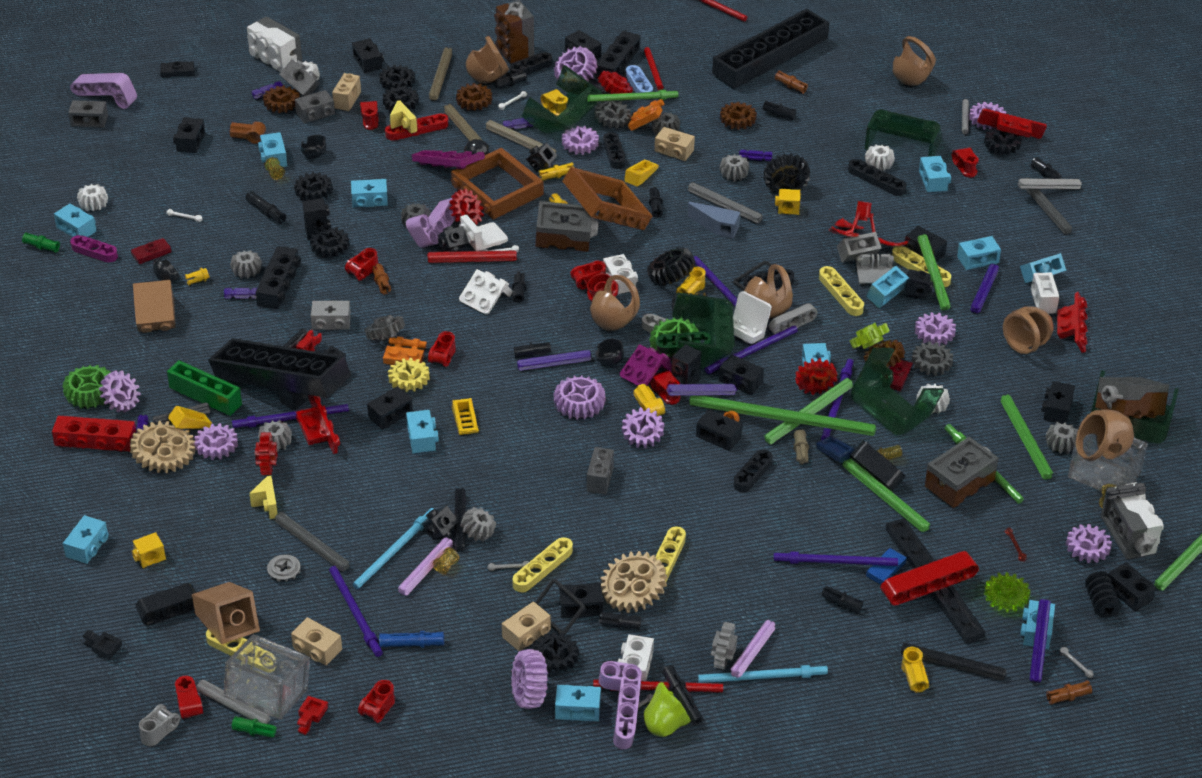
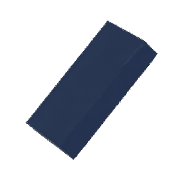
[816,436,854,463]

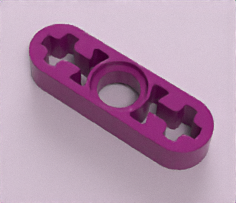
[70,235,118,263]

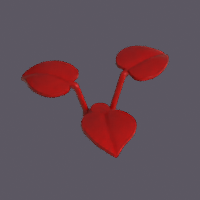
[828,201,909,247]

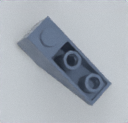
[688,202,740,238]

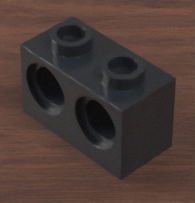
[1109,562,1156,612]

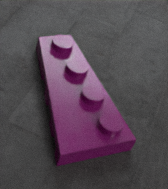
[412,150,485,169]

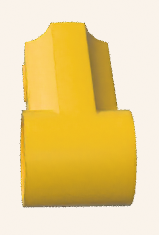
[676,267,706,298]
[634,384,665,416]
[901,647,929,693]

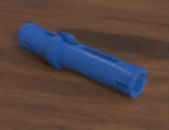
[379,631,444,648]

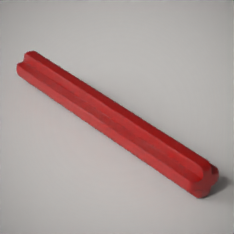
[427,250,517,263]

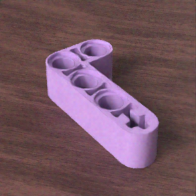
[70,73,137,109]
[406,198,456,248]
[599,661,642,749]

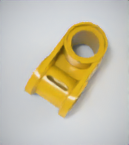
[540,89,568,118]

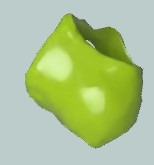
[644,682,690,737]

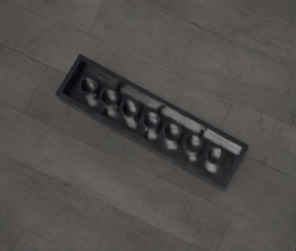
[712,9,830,88]
[208,338,351,398]

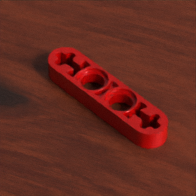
[385,113,449,141]

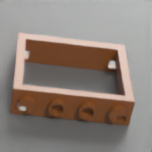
[451,148,544,220]
[562,167,653,230]

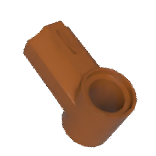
[230,122,266,144]

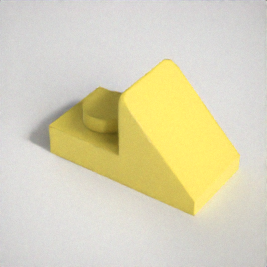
[390,100,417,133]
[250,476,277,519]

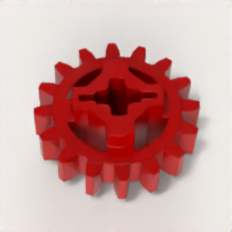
[598,71,633,94]
[449,189,484,225]
[795,358,837,395]
[255,432,278,475]

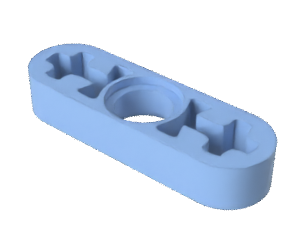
[626,65,653,93]

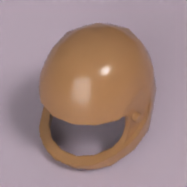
[466,36,509,84]
[893,36,936,86]
[744,264,793,319]
[590,275,640,331]
[1003,306,1053,354]
[1076,410,1134,461]

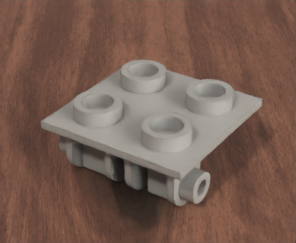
[856,254,894,284]

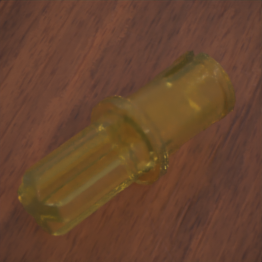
[877,445,902,460]

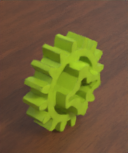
[849,322,890,349]

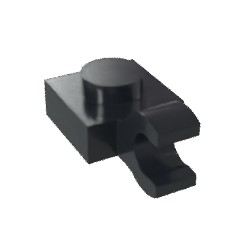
[83,630,122,660]

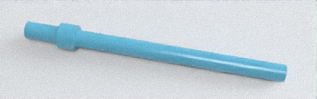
[353,508,433,589]
[698,665,828,683]

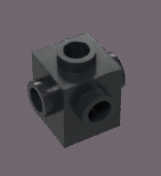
[526,143,557,172]
[438,226,469,252]
[904,269,933,299]
[421,505,459,540]

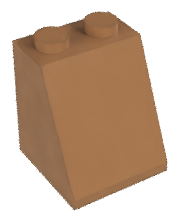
[133,280,176,333]
[192,582,260,644]

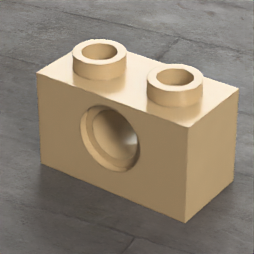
[332,73,361,111]
[655,127,695,161]
[502,602,551,651]
[291,617,342,665]

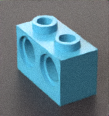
[866,266,909,308]

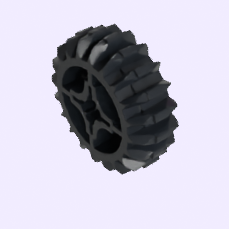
[763,153,811,194]
[647,247,696,286]

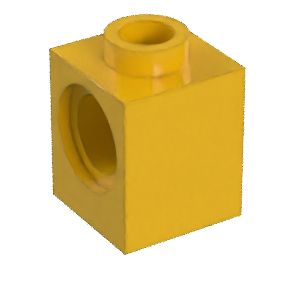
[775,189,800,215]
[131,532,166,568]

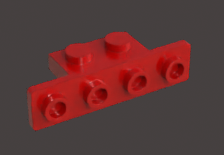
[977,108,1047,139]
[1057,292,1088,353]
[296,395,340,454]

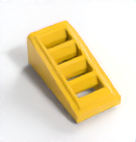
[624,159,659,186]
[452,398,479,435]
[169,406,212,429]

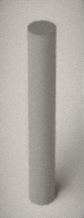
[962,99,969,135]

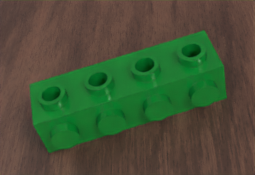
[167,360,242,416]

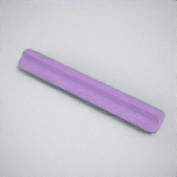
[398,537,453,596]
[731,620,775,678]

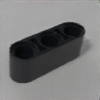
[850,440,906,492]
[135,583,196,625]

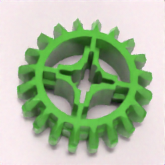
[649,317,699,361]
[63,364,111,409]

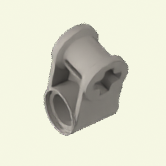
[139,704,180,746]

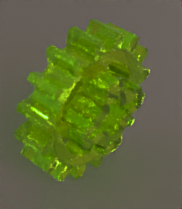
[984,572,1031,612]

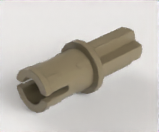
[793,430,809,464]

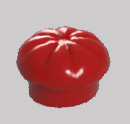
[587,273,619,302]

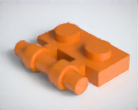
[628,99,664,131]
[383,336,427,365]

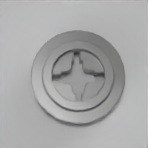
[267,555,300,582]

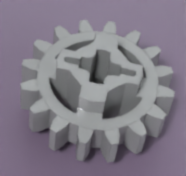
[711,622,738,669]

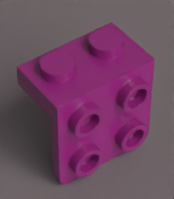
[620,344,672,386]

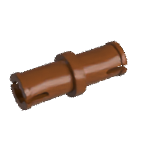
[775,70,808,94]
[372,264,391,294]
[1046,680,1092,705]

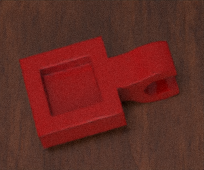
[296,330,322,351]
[297,696,328,735]

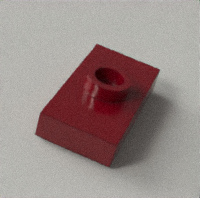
[131,238,172,264]
[883,359,913,391]

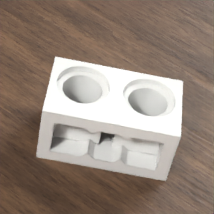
[603,254,638,294]
[1031,273,1059,314]
[618,635,654,681]

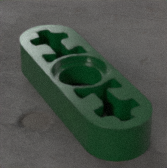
[656,332,711,353]

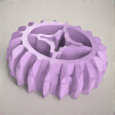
[553,46,598,89]
[554,375,605,420]
[511,649,548,709]

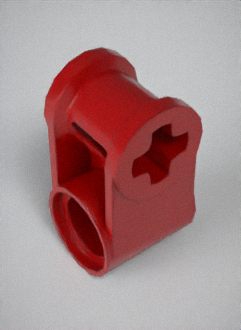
[360,101,379,130]
[952,147,979,177]
[345,248,379,280]
[570,261,606,290]
[428,331,456,367]
[650,370,680,405]
[175,675,204,719]
[358,680,395,723]

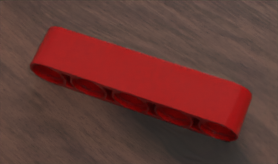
[880,551,979,606]

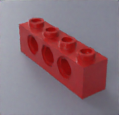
[52,416,136,452]

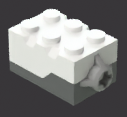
[247,16,302,72]
[1101,482,1163,559]

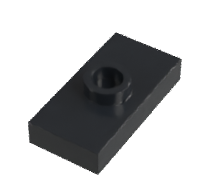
[160,61,194,77]

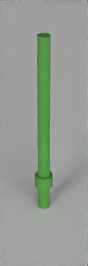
[587,90,678,102]
[944,424,1024,504]

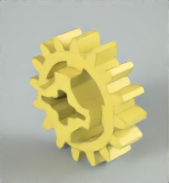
[388,358,430,392]

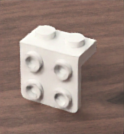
[459,215,508,251]
[459,269,513,315]
[721,291,772,344]

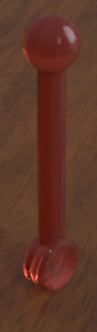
[1005,527,1027,562]

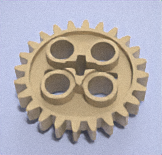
[130,421,195,473]
[600,551,668,613]

